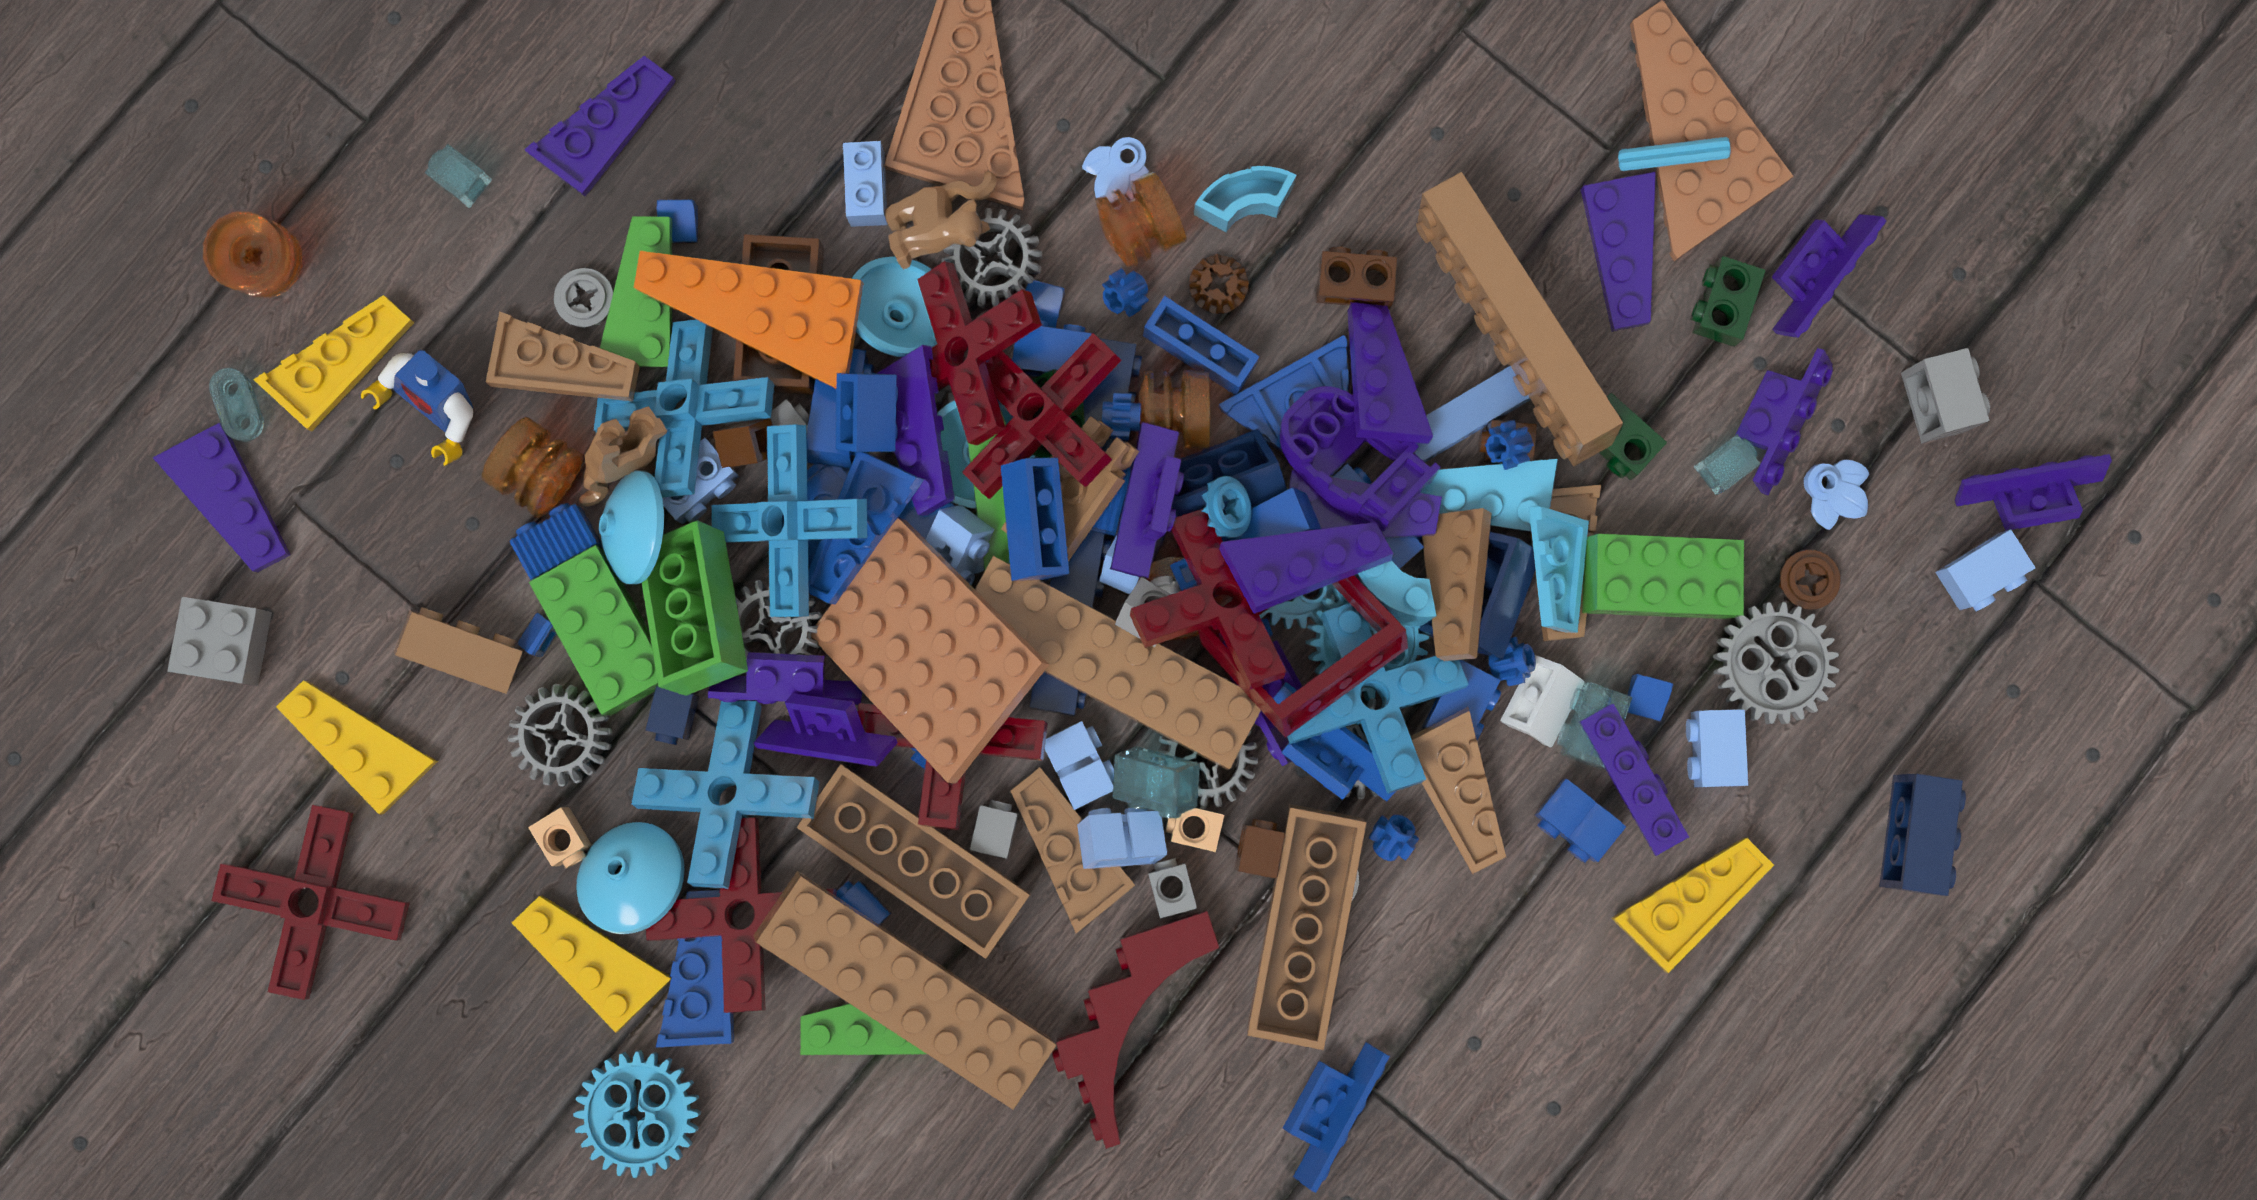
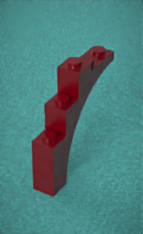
[1052,910,1219,1149]

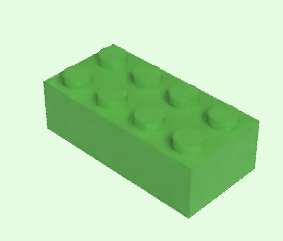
[642,520,748,696]
[1582,534,1744,619]
[529,545,658,716]

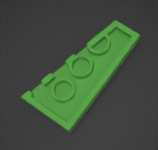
[800,1003,926,1055]

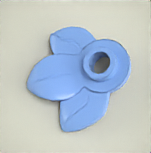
[1082,137,1152,206]
[1804,460,1869,530]

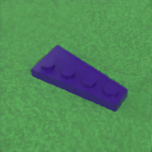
[1580,172,1655,332]
[877,345,955,516]
[1219,522,1394,614]

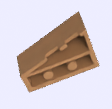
[394,607,523,694]

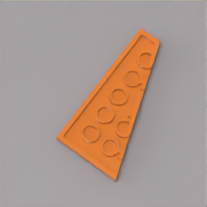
[634,251,864,389]

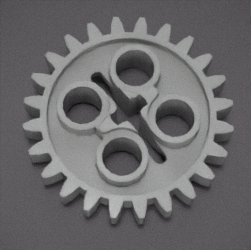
[1713,602,1839,724]

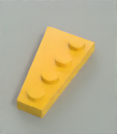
[253,295,414,431]
[276,680,438,814]
[1612,838,1774,973]
[512,896,671,1033]

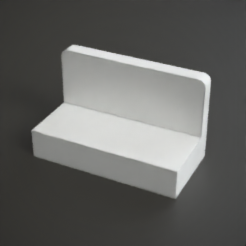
[1500,655,1584,747]

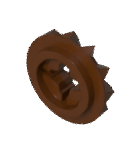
[1189,254,1249,314]
[1779,550,1841,610]

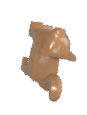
[885,171,997,270]
[579,406,667,507]

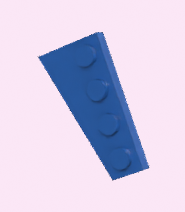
[808,452,924,605]
[656,890,734,1047]

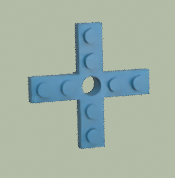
[594,319,774,498]
[712,424,867,617]
[1287,604,1469,794]
[631,700,820,889]

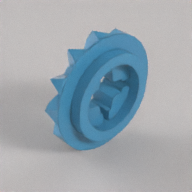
[1202,476,1252,539]

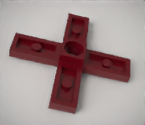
[917,261,1042,446]
[962,333,1122,499]
[1130,509,1286,690]
[858,703,1048,830]
[211,805,409,1000]
[646,817,837,1013]

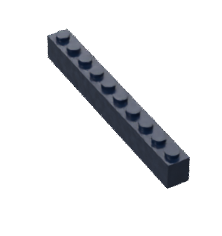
[1030,338,1142,716]

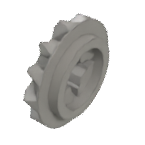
[554,268,613,328]

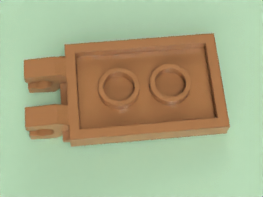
[1001,416,1139,561]

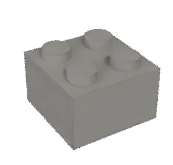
[1901,348,1990,444]
[167,597,272,686]

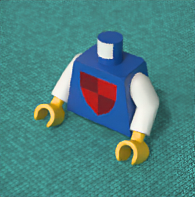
[361,350,474,466]

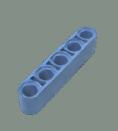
[1415,366,1531,462]

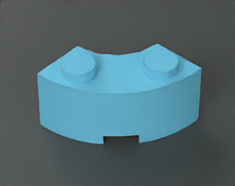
[1194,166,1297,232]
[1354,560,1437,626]

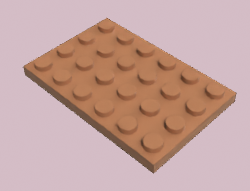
[811,518,1050,784]

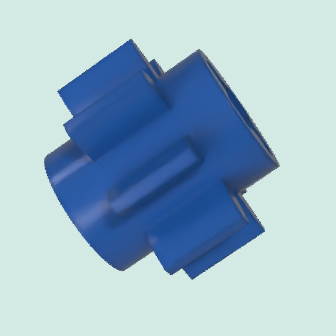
[1102,268,1149,317]
[1102,393,1141,440]
[1485,420,1534,470]
[1489,637,1536,687]
[1369,815,1419,861]

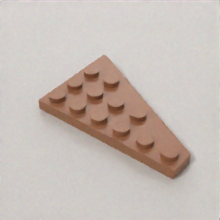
[884,0,1025,210]
[1630,0,1794,262]

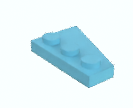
[1529,506,1589,633]

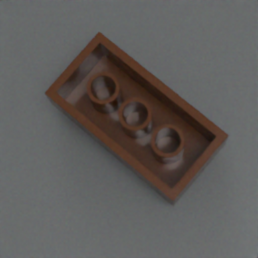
[733,234,824,395]

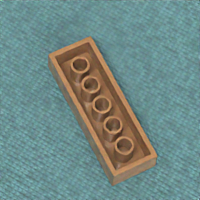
[796,764,1031,959]
[1247,804,1366,1050]

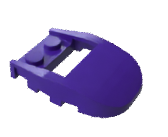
[1280,386,1441,532]

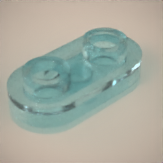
[209,368,264,442]

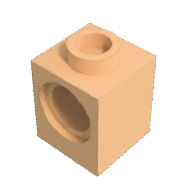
[1165,804,1224,852]
[528,807,592,869]

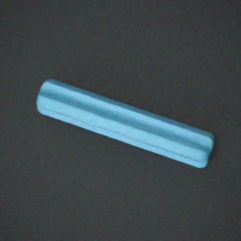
[1618,137,1731,171]

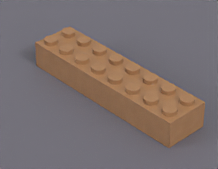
[1416,172,1623,467]
[975,556,1261,770]
[753,871,1056,1110]

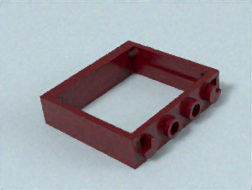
[1198,575,1408,738]

